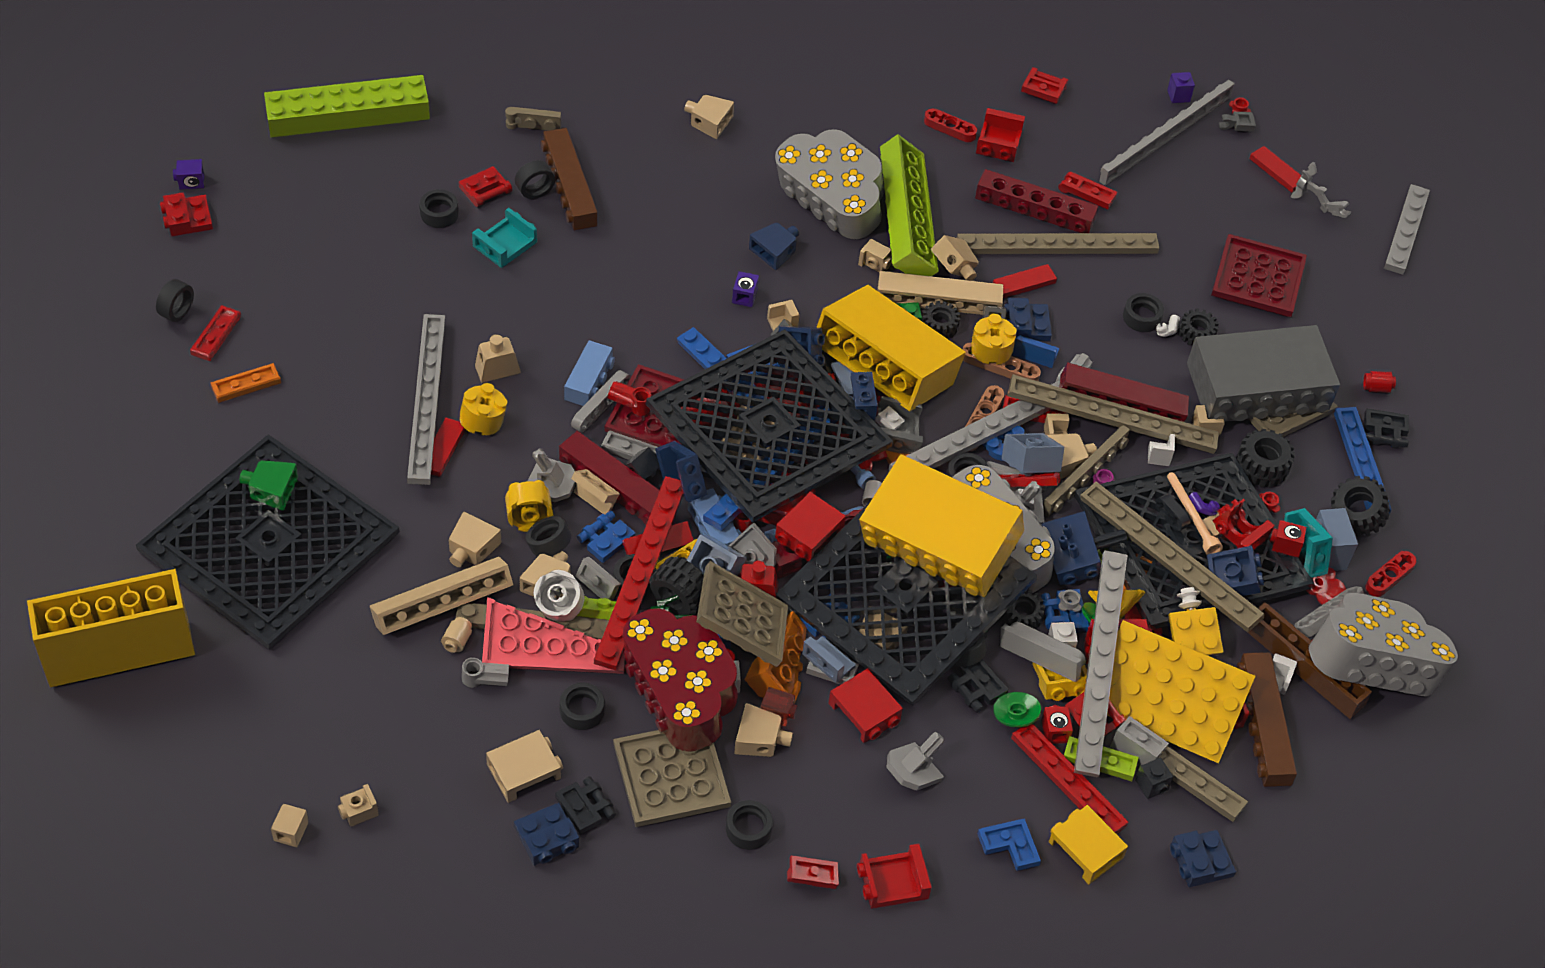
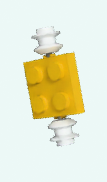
[1168,587,1223,656]

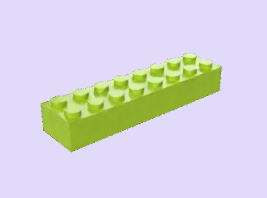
[264,75,430,137]
[880,134,939,276]

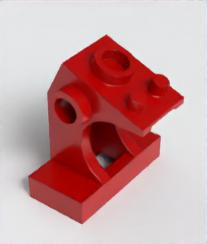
[1212,499,1275,550]

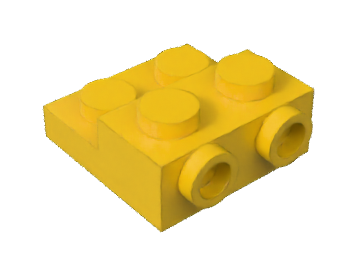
[1032,662,1087,701]

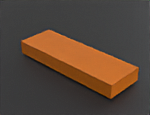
[210,363,281,403]

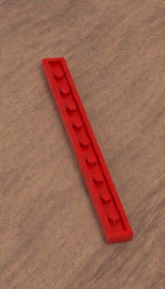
[593,476,684,671]

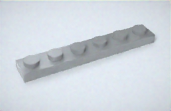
[1384,184,1430,275]

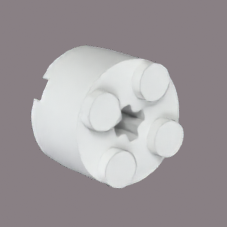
[533,570,584,622]

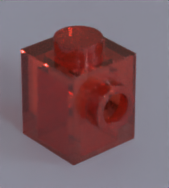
[760,687,798,727]

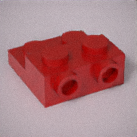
[160,192,213,237]

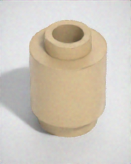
[441,617,472,653]

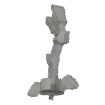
[1291,162,1351,218]

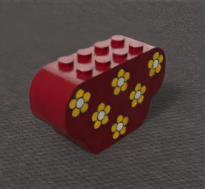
[623,609,738,751]

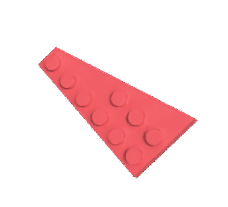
[482,597,625,674]

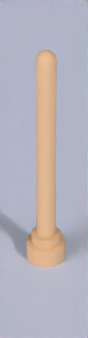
[1167,472,1223,554]

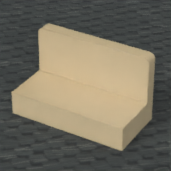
[571,469,620,514]

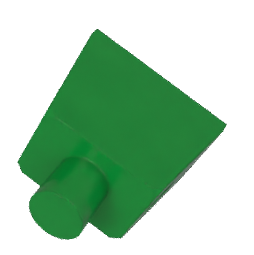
[240,461,298,511]

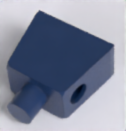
[749,223,799,270]

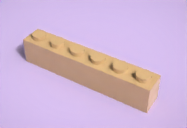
[877,271,1003,315]
[370,557,513,635]

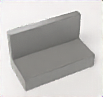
[1110,716,1169,767]

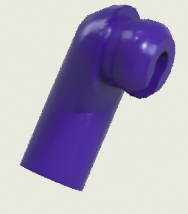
[1188,492,1220,516]

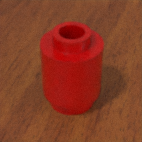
[1363,371,1396,393]

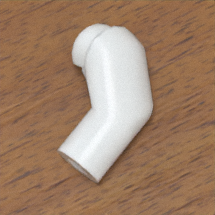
[1156,315,1180,338]

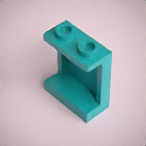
[472,208,537,268]
[1284,508,1333,578]

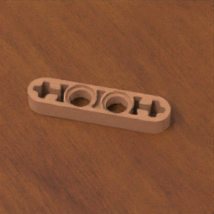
[963,343,1041,381]
[965,385,1004,452]

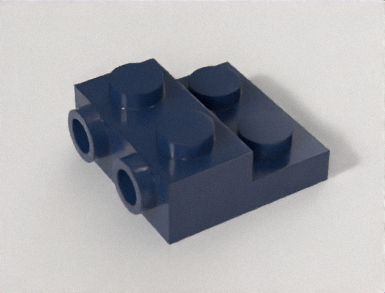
[1003,298,1052,341]
[779,326,826,369]
[1207,546,1265,596]
[514,803,579,866]
[1170,830,1236,887]

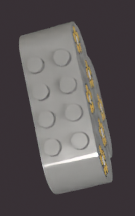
[775,129,884,239]
[952,465,1054,593]
[1309,593,1458,696]

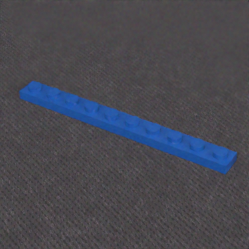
[703,396,854,531]

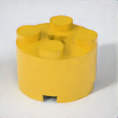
[971,314,1017,365]
[459,383,508,435]
[505,480,553,532]

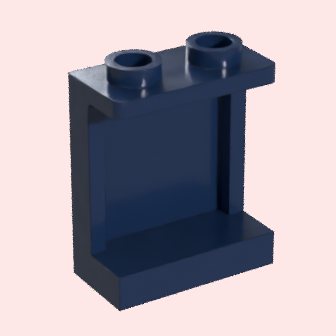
[850,372,878,439]
[655,441,707,502]

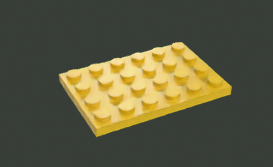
[1107,620,1255,764]

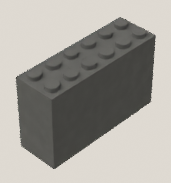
[1187,325,1340,422]

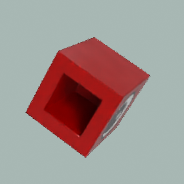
[1270,520,1307,557]
[1041,705,1073,744]

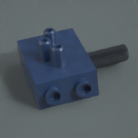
[1042,511,1127,586]

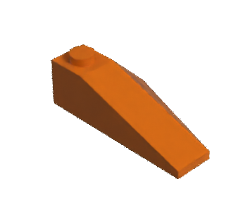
[745,611,807,706]

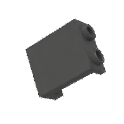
[875,396,923,454]

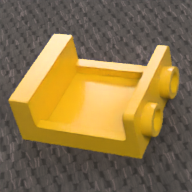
[1049,805,1128,885]

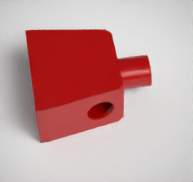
[738,561,779,599]

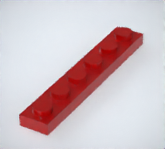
[1011,724,1128,834]

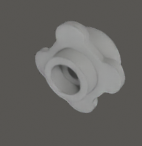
[1058,590,1081,612]

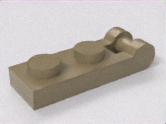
[505,107,561,131]

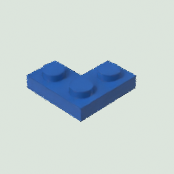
[977,818,1041,871]

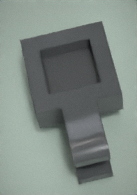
[1219,111,1256,131]

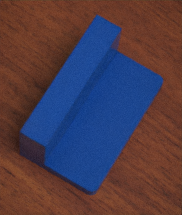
[1012,335,1059,368]

